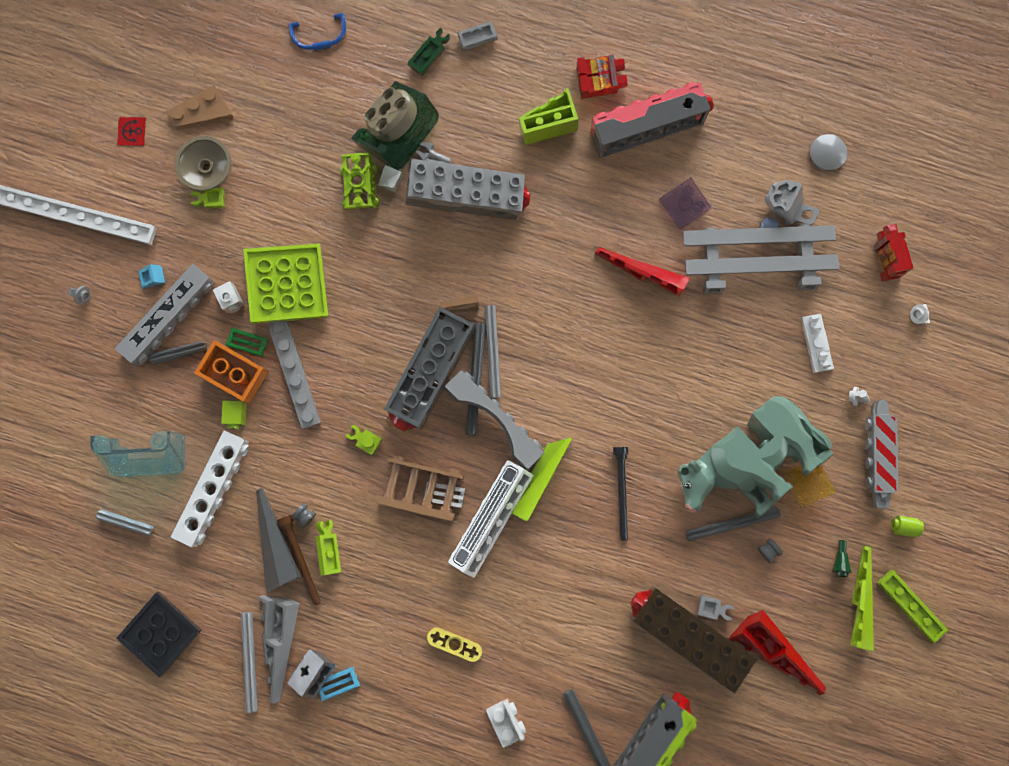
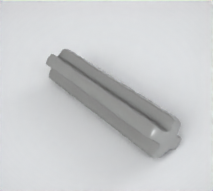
[96,510,154,536]

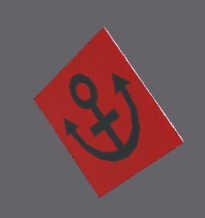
[117,117,146,146]

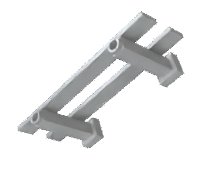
[683,224,839,294]

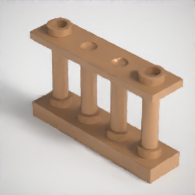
[376,455,464,521]

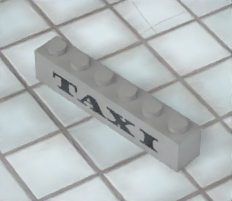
[115,264,215,366]

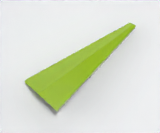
[850,546,874,651]

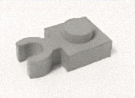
[697,595,734,620]

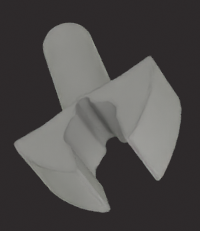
[417,142,451,163]

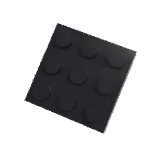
[116,592,202,678]

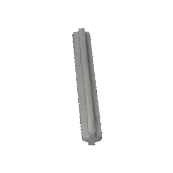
[485,305,501,399]
[241,612,258,713]

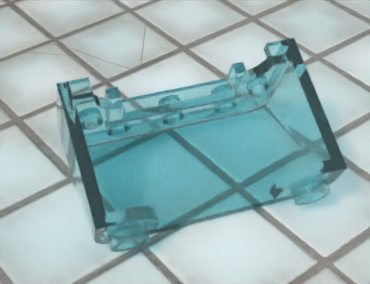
[90,431,186,477]

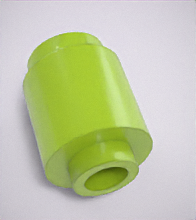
[891,515,924,538]

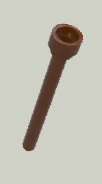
[277,515,321,605]

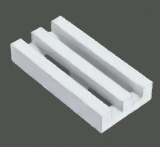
[423,482,465,508]

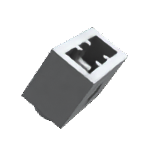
[288,649,336,699]

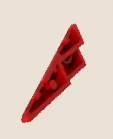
[595,247,690,297]
[729,610,826,695]

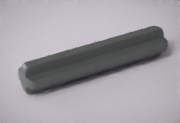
[150,341,207,364]

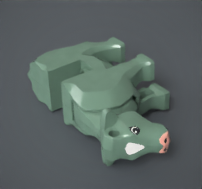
[677,396,834,519]

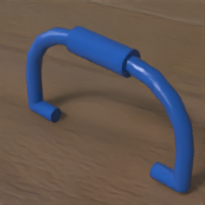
[289,13,346,51]

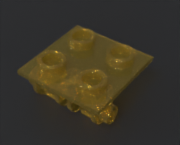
[782,465,837,508]

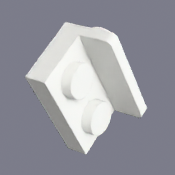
[486,698,526,748]

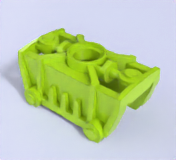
[340,153,380,210]

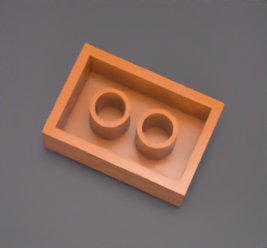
[194,340,269,404]

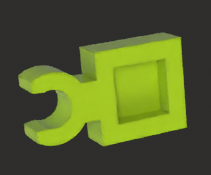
[191,188,225,209]
[346,425,382,456]

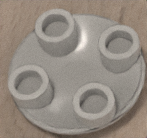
[809,134,847,171]

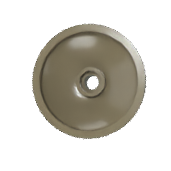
[175,136,232,191]

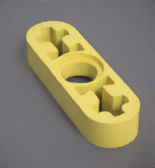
[427,627,482,662]

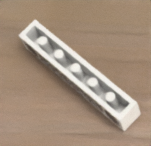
[448,460,534,578]

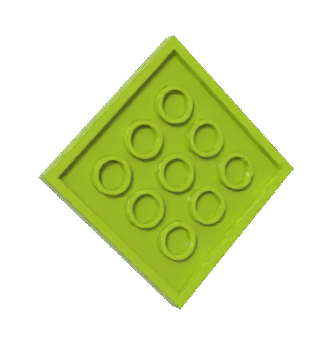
[243,243,328,324]

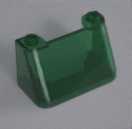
[351,81,439,171]

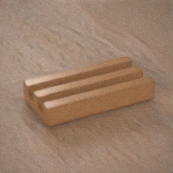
[440,295,479,312]

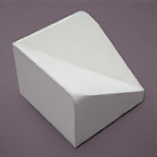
[378,165,403,193]

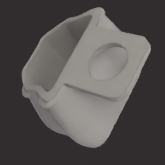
[765,180,819,225]

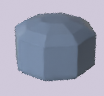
[759,217,779,228]

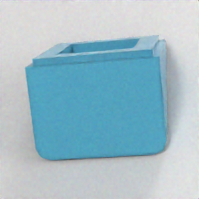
[138,264,165,289]

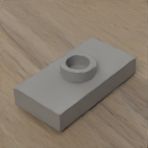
[457,21,498,51]

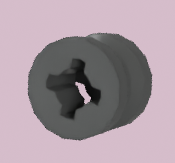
[291,503,316,528]
[758,538,783,564]

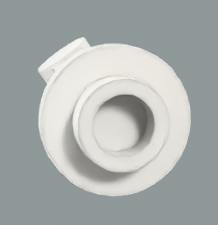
[910,304,930,324]
[849,387,870,406]

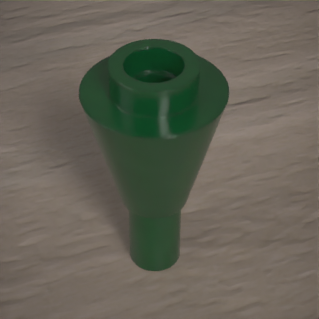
[832,540,852,577]

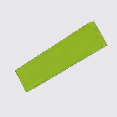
[877,570,949,644]

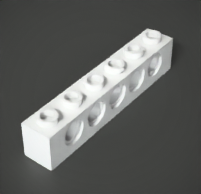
[171,430,250,547]

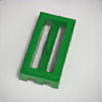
[226,328,269,358]

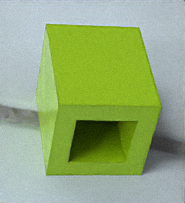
[221,401,247,429]

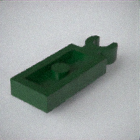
[407,28,450,76]

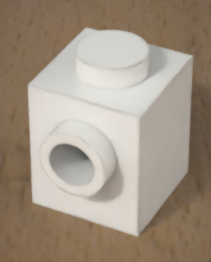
[213,281,244,313]

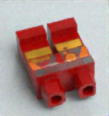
[576,54,628,99]
[874,224,914,282]

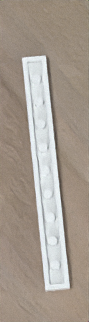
[0,185,157,245]

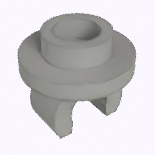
[68,286,90,304]

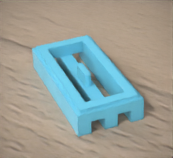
[319,666,360,701]

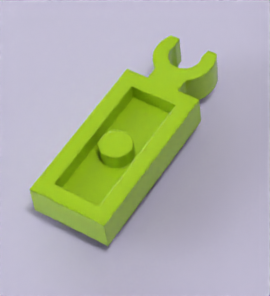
[315,520,341,576]

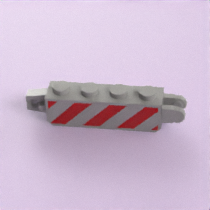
[865,399,898,508]

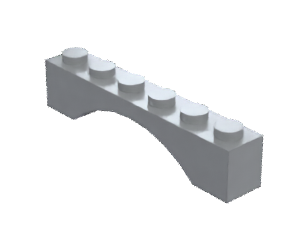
[443,370,544,470]

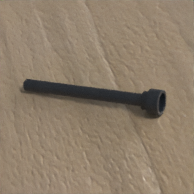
[613,447,629,541]

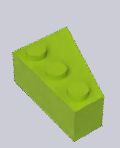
[519,88,578,145]

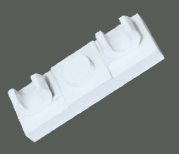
[801,314,834,373]

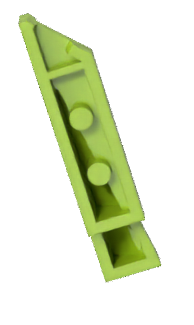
[512,437,572,522]

